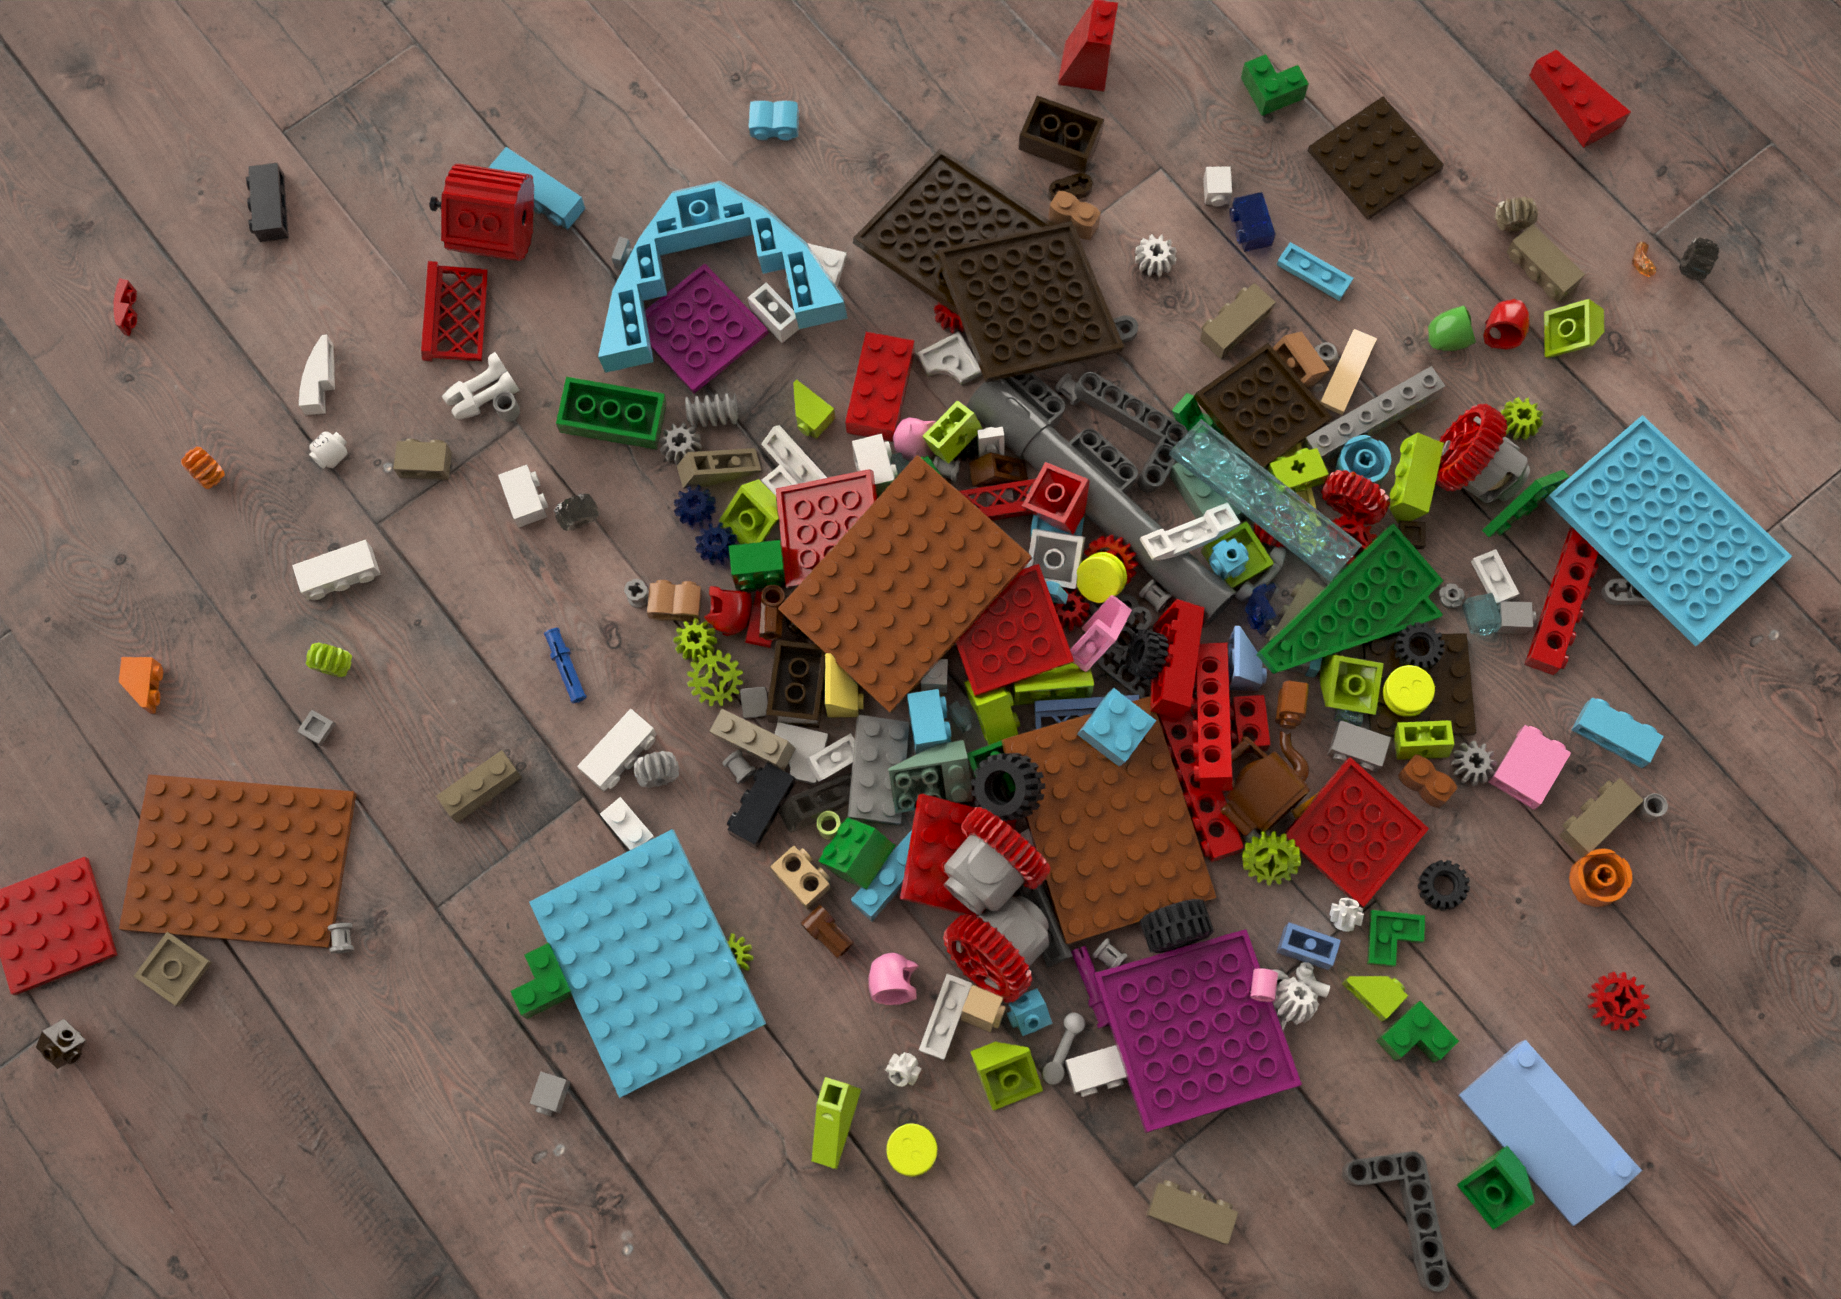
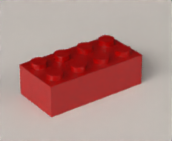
[845,332,915,442]

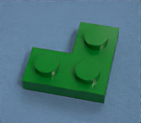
[1367,910,1425,967]

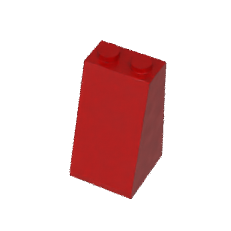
[1058,0,1118,92]

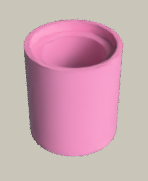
[1250,969,1278,1002]

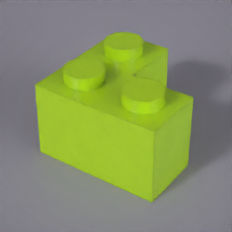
[964,680,1020,745]

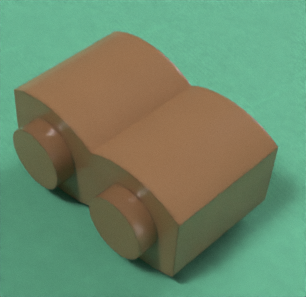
[1049,191,1101,240]
[647,580,702,622]

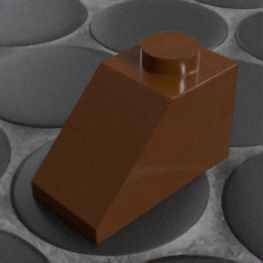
[969,452,1028,488]

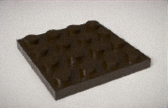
[1307,96,1444,220]
[1194,343,1332,473]
[1363,633,1476,737]

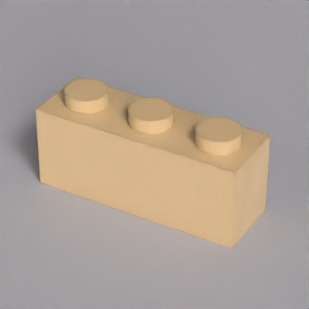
[961,985,1005,1033]

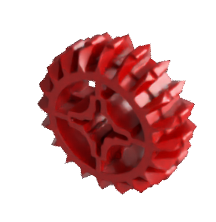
[1321,470,1390,525]

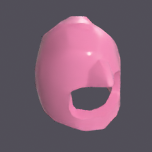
[893,417,936,462]
[868,953,919,1005]

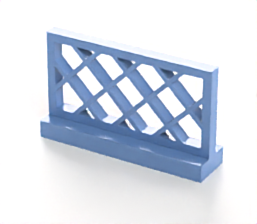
[1034,695,1139,730]

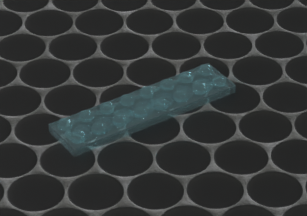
[1169,419,1362,582]

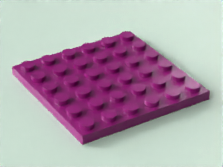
[1093,929,1302,1133]

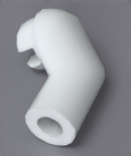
[1296,962,1330,998]

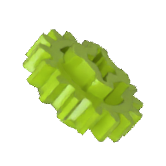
[687,650,743,706]
[1242,831,1301,885]

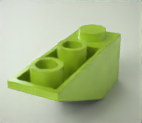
[812,1077,862,1169]

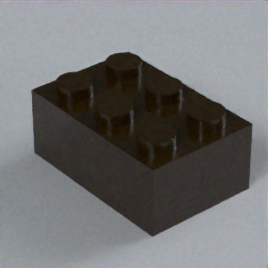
[1018,95,1104,173]
[766,640,825,728]

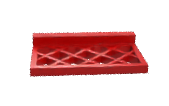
[421,261,488,361]

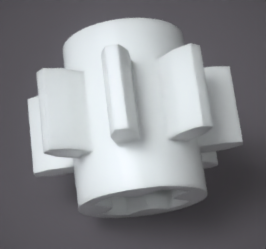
[1330,898,1364,931]
[885,1052,922,1087]

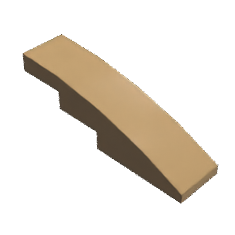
[1320,329,1377,415]

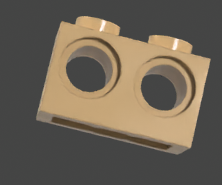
[770,846,831,910]

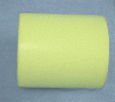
[817,811,841,840]

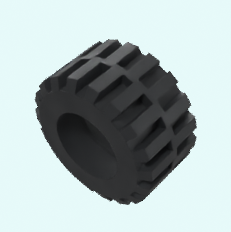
[971,753,1045,821]
[1140,899,1214,953]

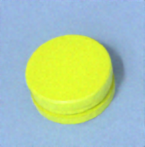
[1076,552,1127,603]
[1383,665,1435,717]
[886,1124,937,1177]

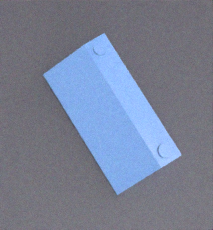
[1458,1040,1642,1226]

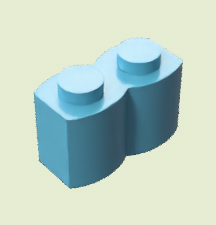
[749,101,799,140]

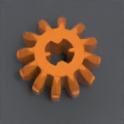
[181,446,225,489]

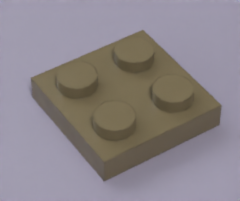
[134,932,212,1007]

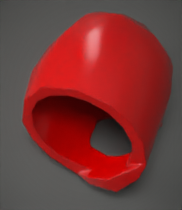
[1483,299,1530,350]
[704,586,752,636]

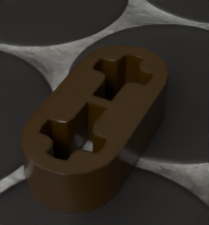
[1048,173,1093,202]

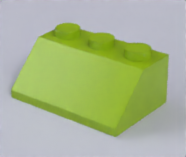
[1389,433,1444,524]
[1012,663,1094,705]

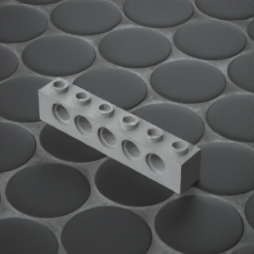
[1302,366,1445,463]

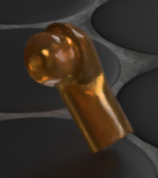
[1632,242,1657,277]

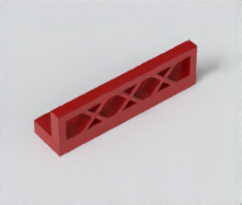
[959,479,1036,521]

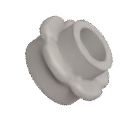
[1315,342,1338,366]
[1439,583,1465,608]

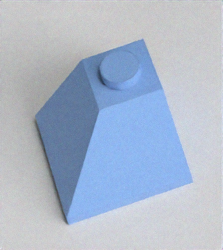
[1228,626,1267,691]

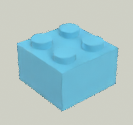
[1077,688,1156,766]
[907,689,951,755]

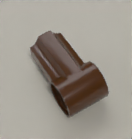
[759,585,785,640]
[800,904,854,959]

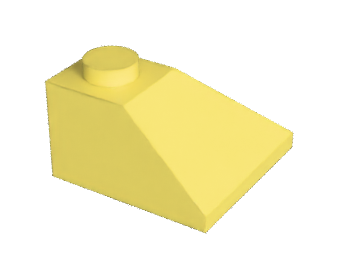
[825,653,864,717]

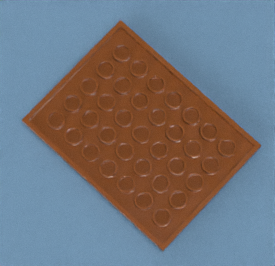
[778,455,1033,713]
[1001,696,1217,944]
[119,774,357,949]

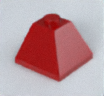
[1022,462,1090,535]

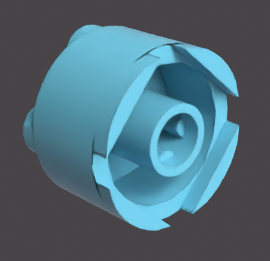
[1335,435,1391,486]

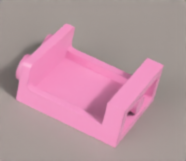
[1070,595,1132,672]
[1488,725,1571,810]

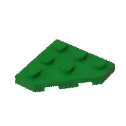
[1482,470,1569,538]

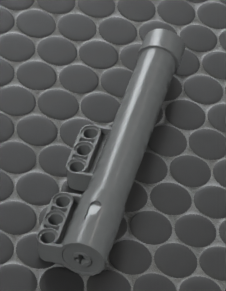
[967,372,1237,628]

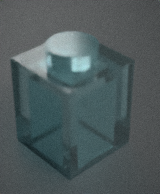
[1462,593,1501,635]

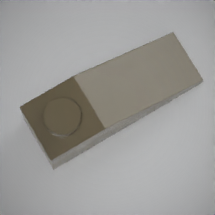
[677,448,761,488]

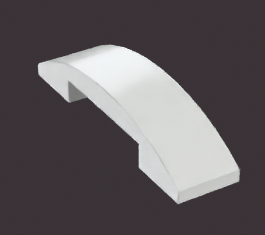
[1140,502,1240,560]

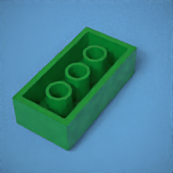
[556,377,667,450]

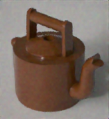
[1221,731,1310,836]

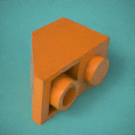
[119,657,163,714]

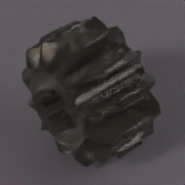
[1679,237,1720,281]
[554,494,599,531]

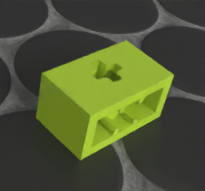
[923,400,983,464]
[1266,448,1329,499]
[1394,720,1454,760]

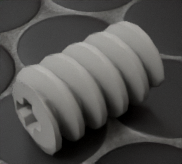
[685,393,738,428]

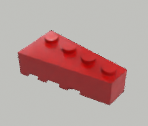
[1529,49,1631,148]
[1150,599,1205,720]

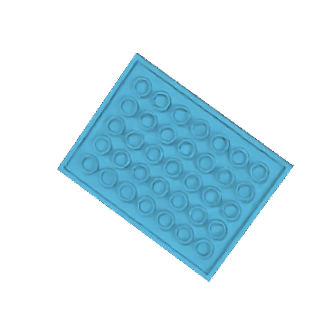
[1545,415,1792,646]
[529,829,766,1098]

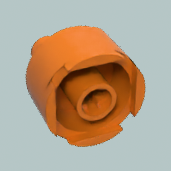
[1569,849,1632,907]

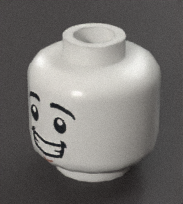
[309,432,348,469]

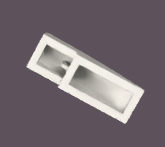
[299,335,335,415]

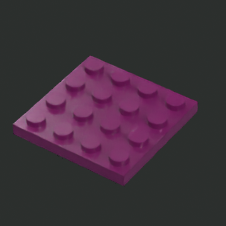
[645,263,769,394]

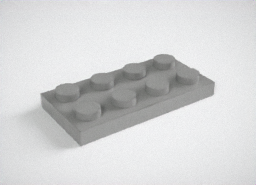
[848,715,909,825]

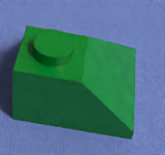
[1457,1146,1535,1230]

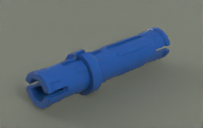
[544,628,587,704]

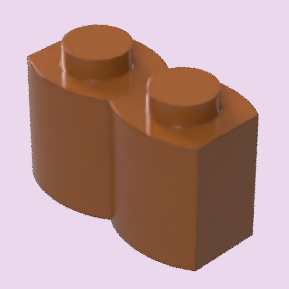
[1275,680,1309,729]
[1398,754,1457,808]

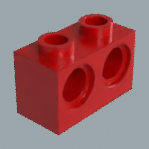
[1230,695,1271,753]

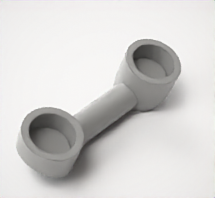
[1235,546,1286,602]
[1042,1013,1085,1085]

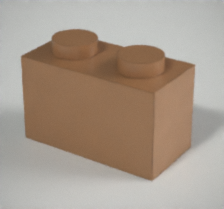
[1273,331,1329,387]

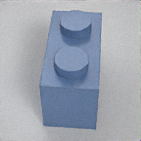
[1276,923,1341,970]

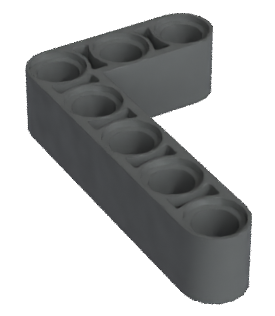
[1074,372,1188,493]
[1342,1151,1450,1292]

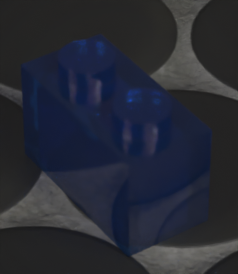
[1229,192,1276,252]

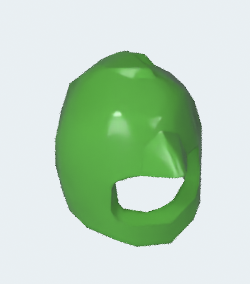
[1428,305,1476,351]

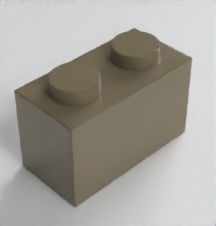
[393,439,452,480]

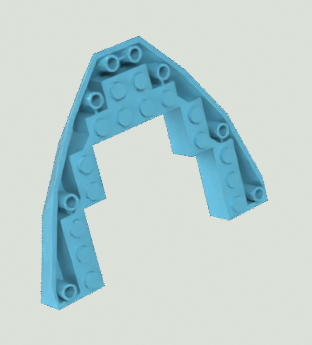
[598,181,848,373]

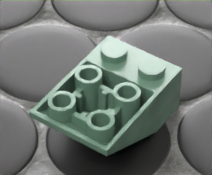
[888,740,973,813]

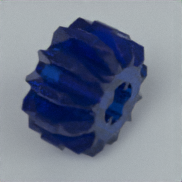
[674,485,717,528]
[695,522,738,566]

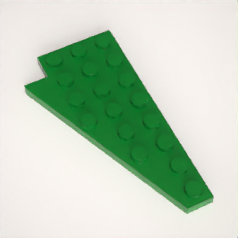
[1256,523,1444,674]

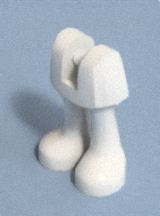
[442,352,520,420]

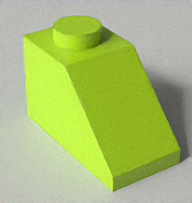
[793,379,835,439]
[1341,976,1408,1022]

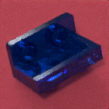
[1245,583,1277,635]

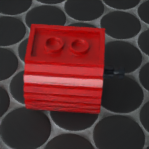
[429,163,534,261]

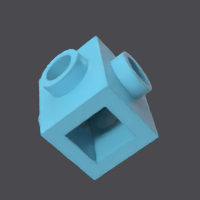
[1209,538,1249,580]
[1007,988,1052,1036]

